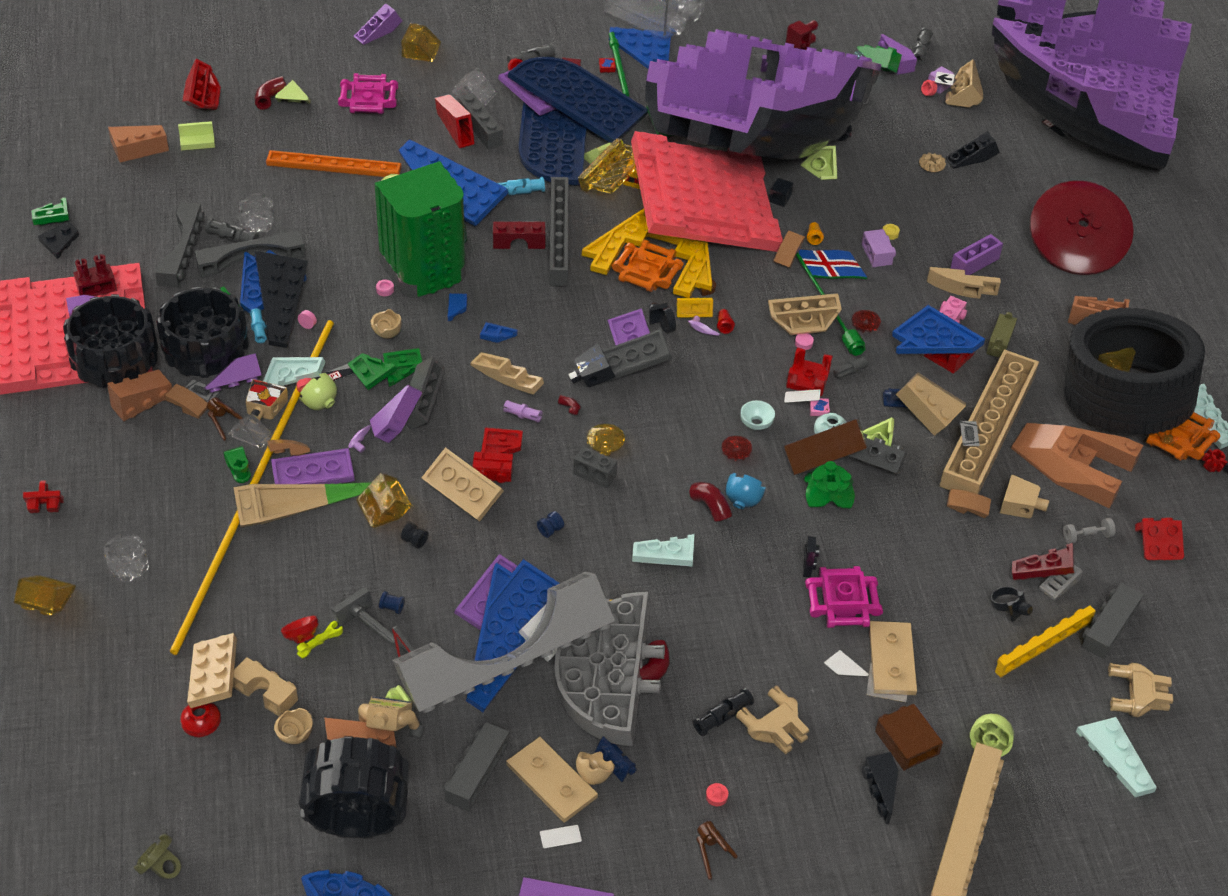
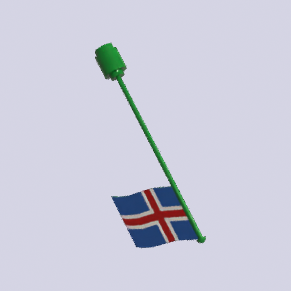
[796,250,867,356]

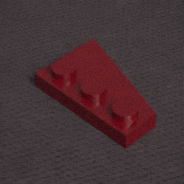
[1012,543,1074,580]

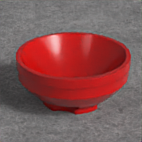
[281,616,319,644]
[180,703,221,737]

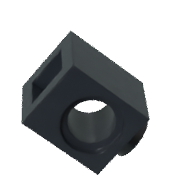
[769,178,794,207]

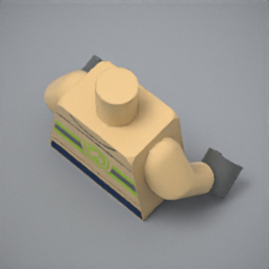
[358,696,424,739]

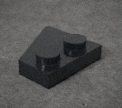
[38,221,79,259]
[803,536,820,578]

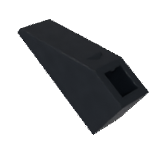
[945,131,1000,169]
[862,752,899,825]

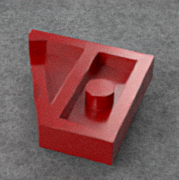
[481,428,523,454]

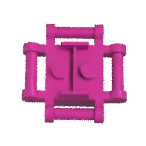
[338,73,398,114]
[805,566,883,628]

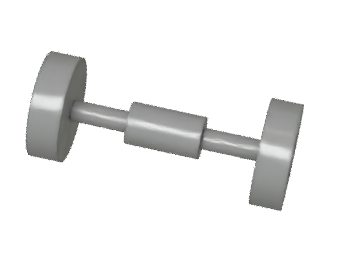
[1063,518,1116,544]

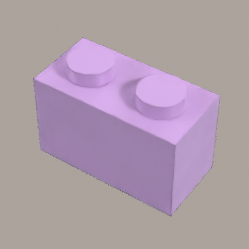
[861,229,896,267]

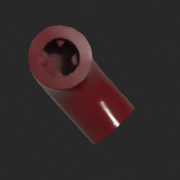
[255,76,286,110]
[689,482,732,522]
[640,640,670,680]

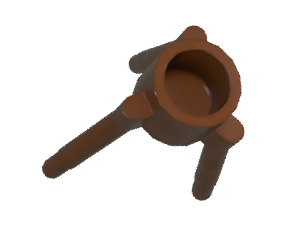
[207,397,245,440]
[696,821,738,880]

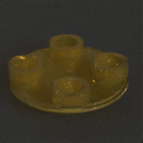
[587,424,625,456]

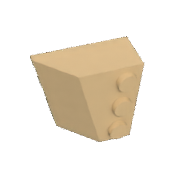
[896,373,966,435]

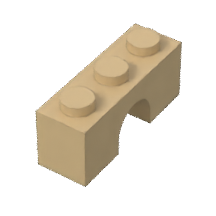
[233,657,298,716]

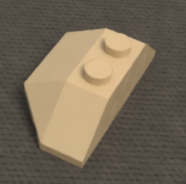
[768,294,842,335]

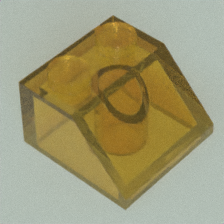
[401,23,441,62]
[14,575,76,616]

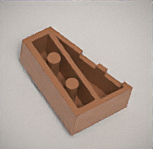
[108,125,169,162]
[1068,296,1130,326]
[107,369,172,422]
[324,718,396,747]

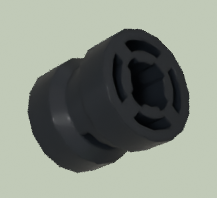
[400,522,429,549]

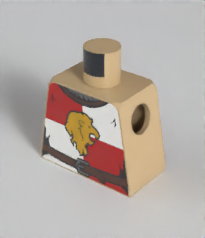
[246,379,288,423]

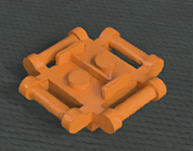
[612,239,684,292]
[1146,412,1220,461]

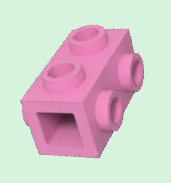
[940,296,967,323]

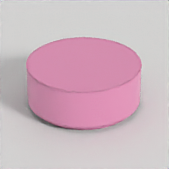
[376,280,394,296]
[298,310,317,329]
[795,334,814,350]

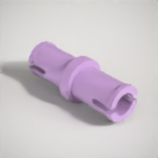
[503,400,542,422]

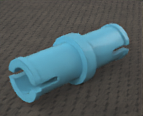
[250,308,267,343]

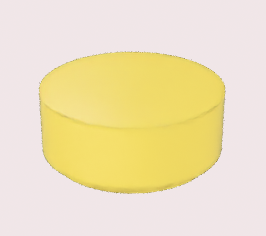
[883,224,900,240]

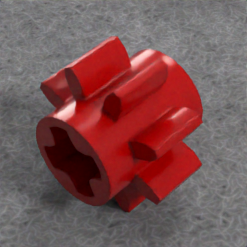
[1201,449,1228,472]

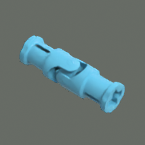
[498,177,545,195]

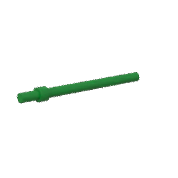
[609,32,630,97]

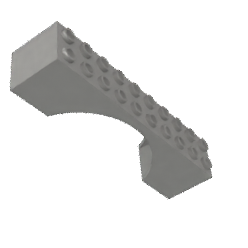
[392,572,615,713]

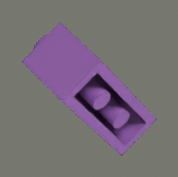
[950,234,1003,275]

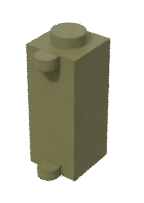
[986,312,1017,358]

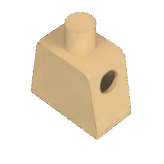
[1000,475,1049,518]

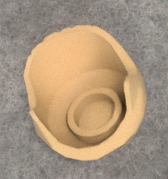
[371,309,402,339]
[274,708,313,744]
[576,752,615,785]

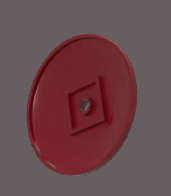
[1030,181,1134,275]

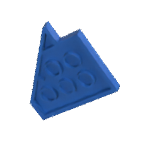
[609,27,671,69]
[240,250,306,314]
[892,305,985,354]

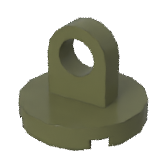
[134,833,181,879]

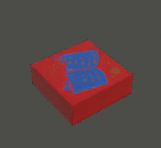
[599,58,616,73]

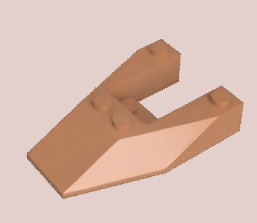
[1011,423,1143,508]

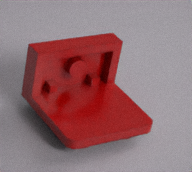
[1135,518,1184,561]

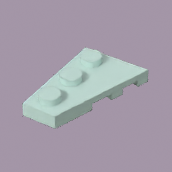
[263,357,325,386]
[632,534,694,567]

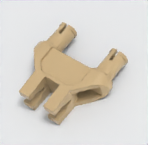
[1108,663,1173,717]
[736,686,809,754]

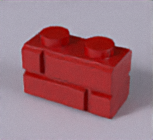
[472,452,513,483]

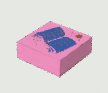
[810,398,830,416]

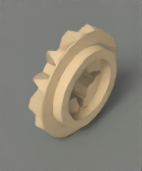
[919,152,946,172]

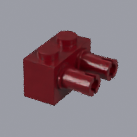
[786,20,818,50]
[73,254,117,296]

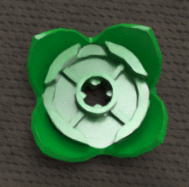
[804,461,855,509]

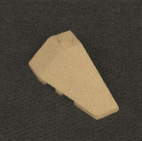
[946,60,983,107]

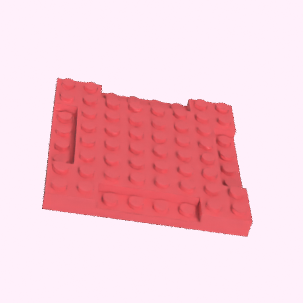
[631,131,783,252]
[0,263,153,395]

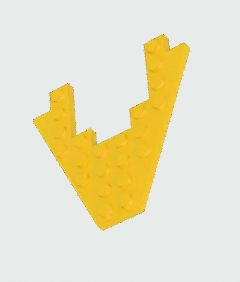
[582,208,712,298]

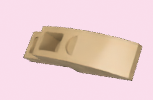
[927,267,1001,299]

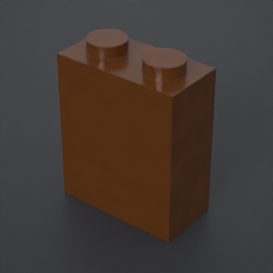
[875,704,943,771]

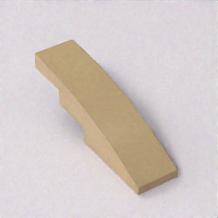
[471,352,544,395]

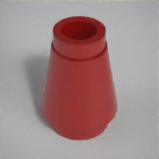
[717,309,735,334]

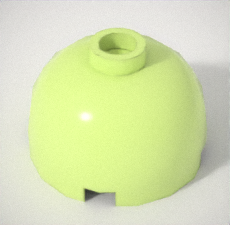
[299,373,337,410]
[970,713,1014,757]

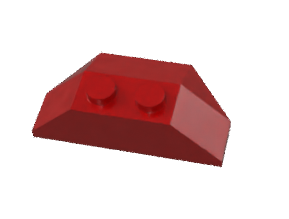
[182,59,221,110]

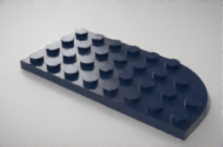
[508,57,648,145]
[519,101,586,185]

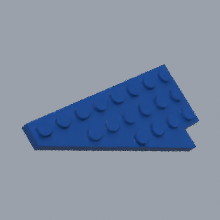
[399,139,509,226]
[466,559,560,712]

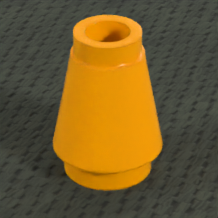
[807,222,824,245]

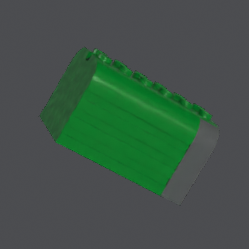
[375,161,466,298]

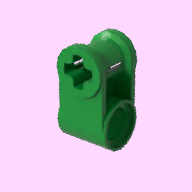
[223,446,251,483]

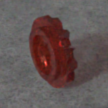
[852,310,881,333]
[722,436,752,461]

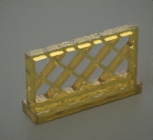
[578,138,636,193]

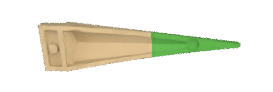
[233,482,394,527]

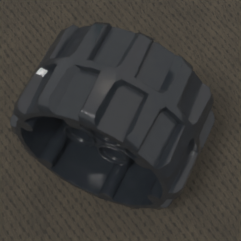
[156,286,249,378]
[63,294,158,388]
[299,736,410,839]

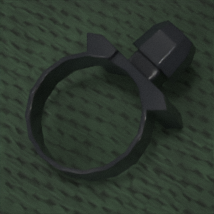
[649,303,676,333]
[991,586,1033,622]

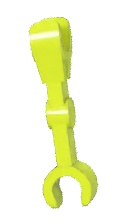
[297,621,343,658]

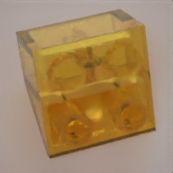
[356,473,412,528]

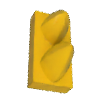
[676,298,713,317]

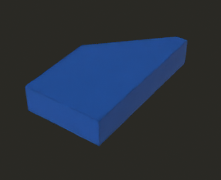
[448,293,467,321]
[480,322,518,343]

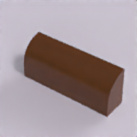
[784,419,867,475]

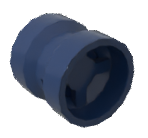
[537,511,564,538]

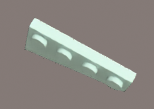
[1193,384,1228,449]
[1076,717,1157,797]

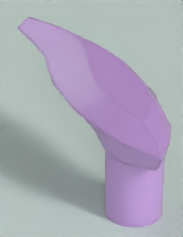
[688,315,720,336]
[348,425,371,453]

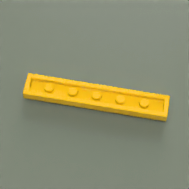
[995,606,1096,678]

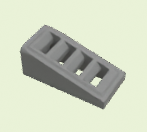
[1039,564,1083,601]

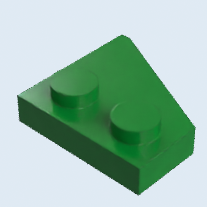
[31,197,69,225]
[383,348,422,387]
[348,353,397,390]

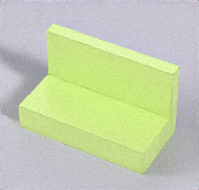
[178,121,215,150]

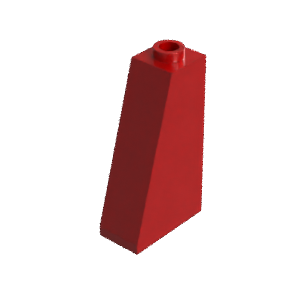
[435,94,475,148]

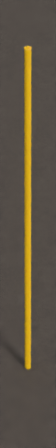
[170,320,334,655]

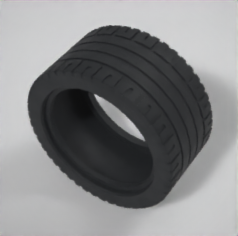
[1064,307,1205,435]

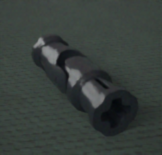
[693,688,754,736]

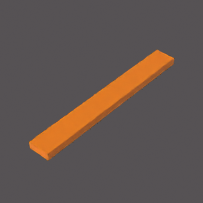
[266,150,402,177]

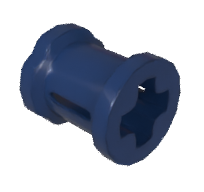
[379,591,405,614]

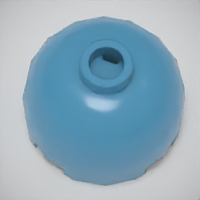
[725,473,766,509]

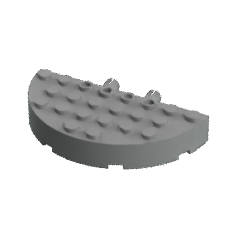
[554,592,665,746]

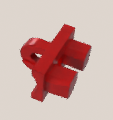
[23,480,64,513]

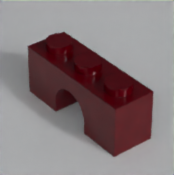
[493,221,545,249]

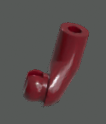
[558,395,581,415]

